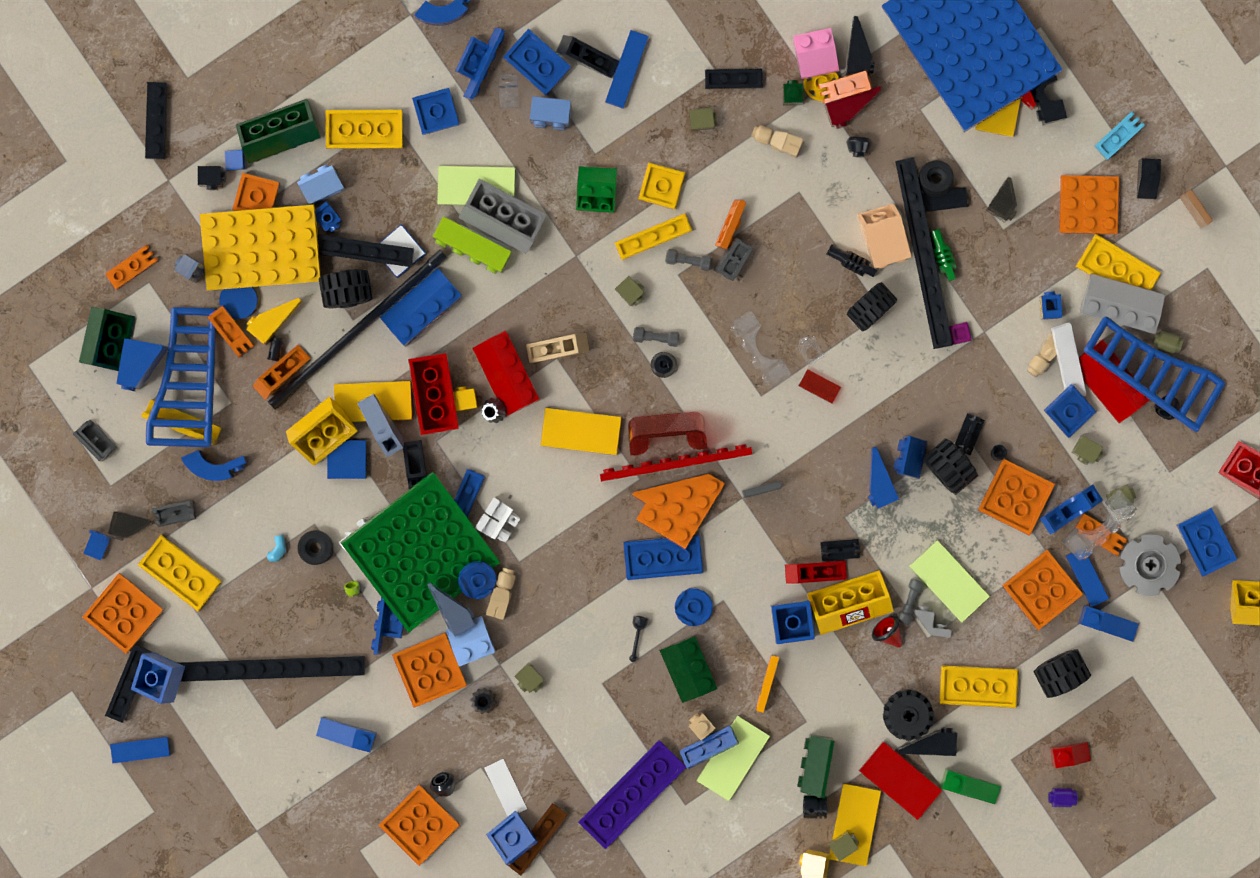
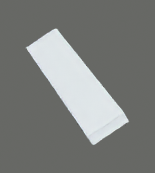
[1051,322,1086,396]

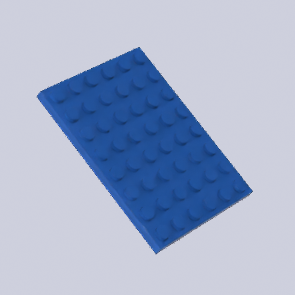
[882,0,1062,133]

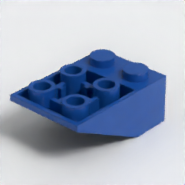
[893,436,927,479]

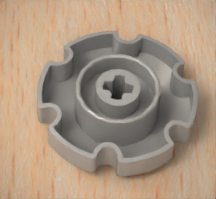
[1118,534,1181,596]

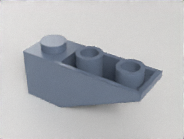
[357,394,405,457]

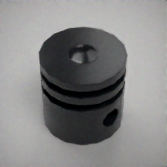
[803,795,827,819]

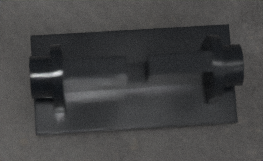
[955,413,985,456]
[820,539,860,561]

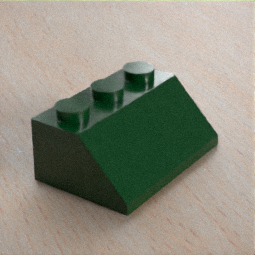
[79,306,135,371]
[659,635,718,703]
[797,734,835,798]

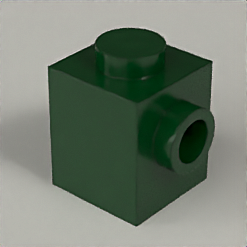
[783,80,803,106]

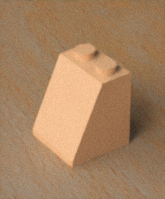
[857,203,911,268]

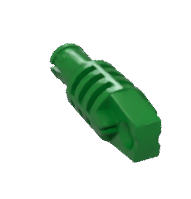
[930,229,957,281]

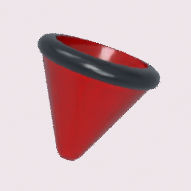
[872,616,902,648]

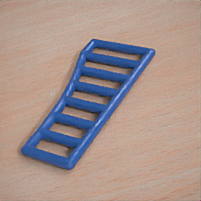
[146,307,216,447]
[1084,317,1225,432]

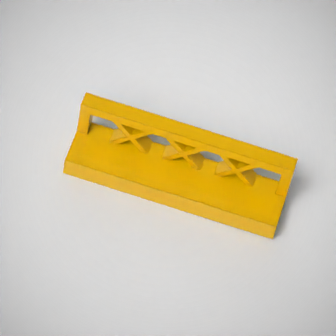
[141,399,222,446]

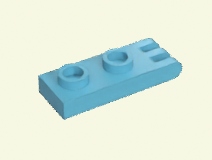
[1094,111,1145,160]

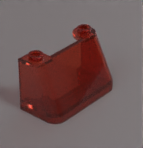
[628,412,708,456]

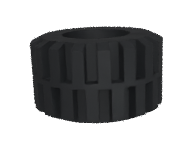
[846,282,897,331]

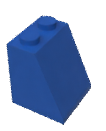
[116,338,168,391]

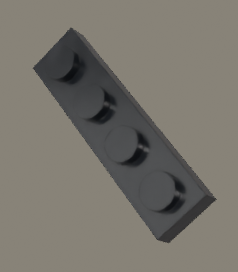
[145,82,167,160]
[105,644,153,723]

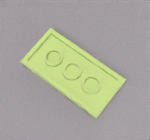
[437,166,515,205]
[909,540,990,623]
[696,715,770,801]

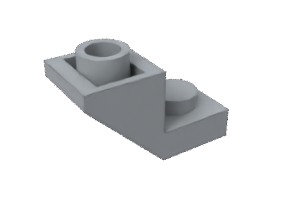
[913,606,951,638]

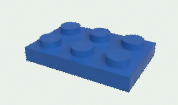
[503,29,571,96]
[1176,508,1237,577]

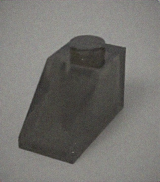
[986,177,1017,223]
[108,511,154,541]

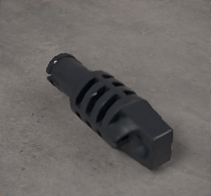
[826,244,877,277]

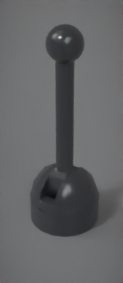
[629,615,649,662]

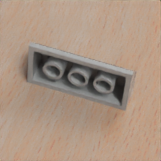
[458,179,546,254]
[1080,273,1165,334]

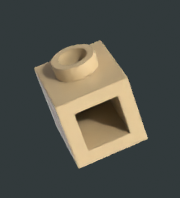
[688,712,716,741]

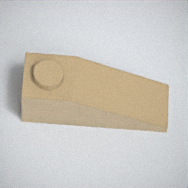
[526,333,590,363]

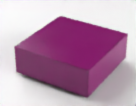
[949,322,972,345]

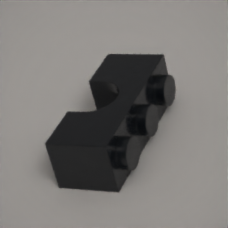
[1031,76,1067,126]

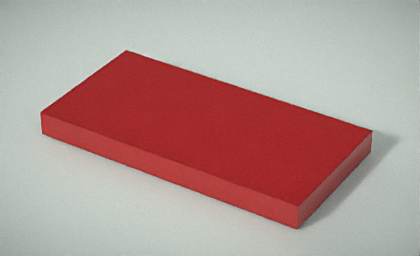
[858,741,942,820]

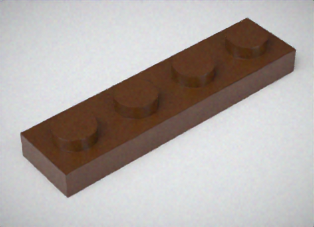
[507,802,568,876]

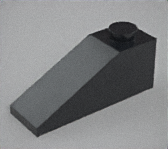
[845,16,875,76]
[556,35,619,79]
[897,728,957,756]

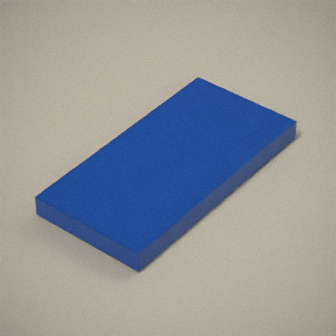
[623,535,703,580]

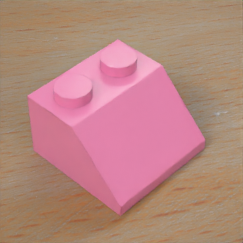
[793,28,839,79]

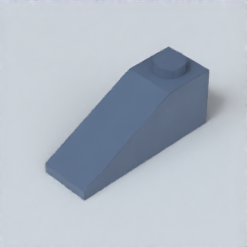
[174,254,205,283]
[427,583,475,637]

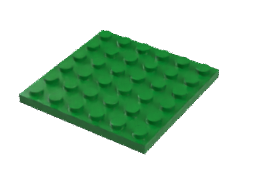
[340,472,500,633]

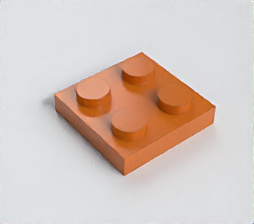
[232,173,280,211]

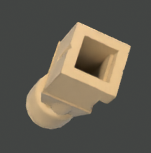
[751,125,803,158]
[1027,332,1057,377]
[486,568,516,620]

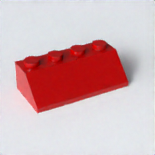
[472,330,540,417]
[1078,339,1150,423]
[408,353,459,436]

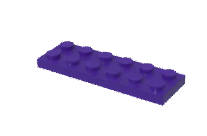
[578,740,686,849]

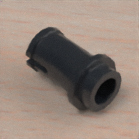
[267,337,284,361]

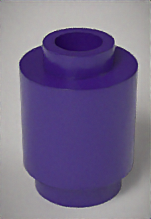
[1048,788,1077,807]

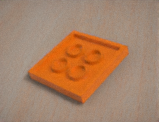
[1059,175,1119,235]
[978,459,1055,536]
[1002,549,1083,630]
[82,573,164,654]
[392,632,467,708]
[378,784,460,866]

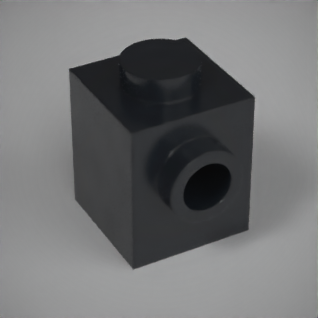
[198,166,226,190]

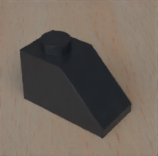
[1136,158,1161,200]

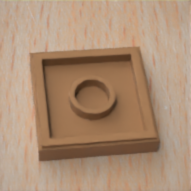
[1179,190,1213,228]

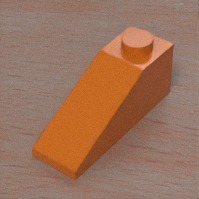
[252,345,311,400]

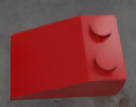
[1218,441,1260,500]

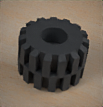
[319,269,373,309]
[923,438,978,495]
[1033,649,1092,698]
[883,689,934,741]

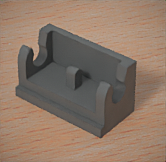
[713,238,753,281]
[73,420,117,462]
[152,500,196,527]

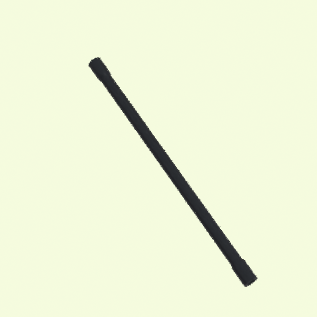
[268,249,447,410]

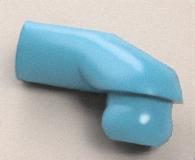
[267,535,286,562]

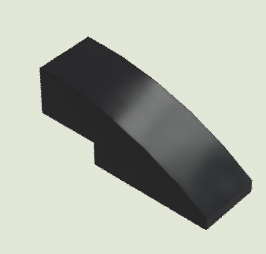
[403,440,427,489]

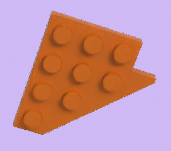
[632,474,725,550]

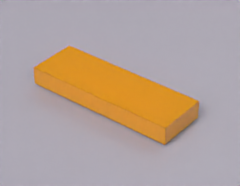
[756,655,779,713]

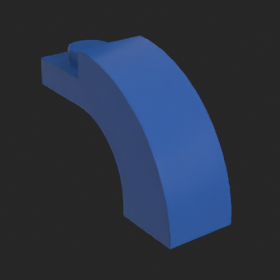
[414,0,471,26]
[181,450,248,481]
[1040,484,1103,535]

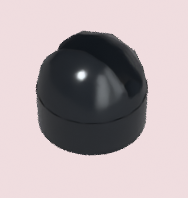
[991,445,1007,461]

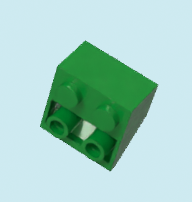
[576,166,617,213]

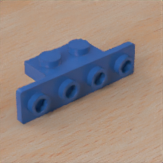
[455,28,505,100]
[371,597,404,655]

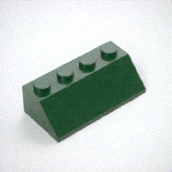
[236,99,321,164]

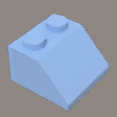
[446,616,496,666]

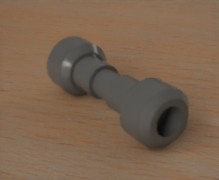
[665,249,712,271]
[633,327,680,347]
[897,578,925,625]

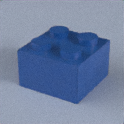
[770,600,815,644]
[131,653,185,704]

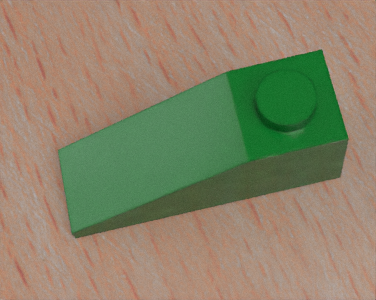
[940,769,1001,804]

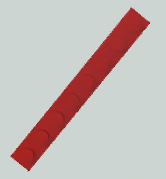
[600,444,753,482]

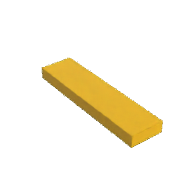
[614,213,692,260]

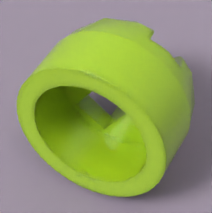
[344,581,360,597]

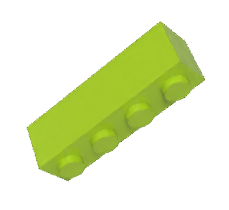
[433,216,512,274]

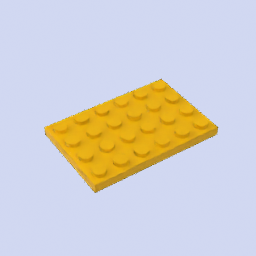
[199,204,321,290]

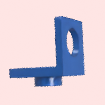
[84,530,111,561]

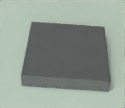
[742,481,782,498]

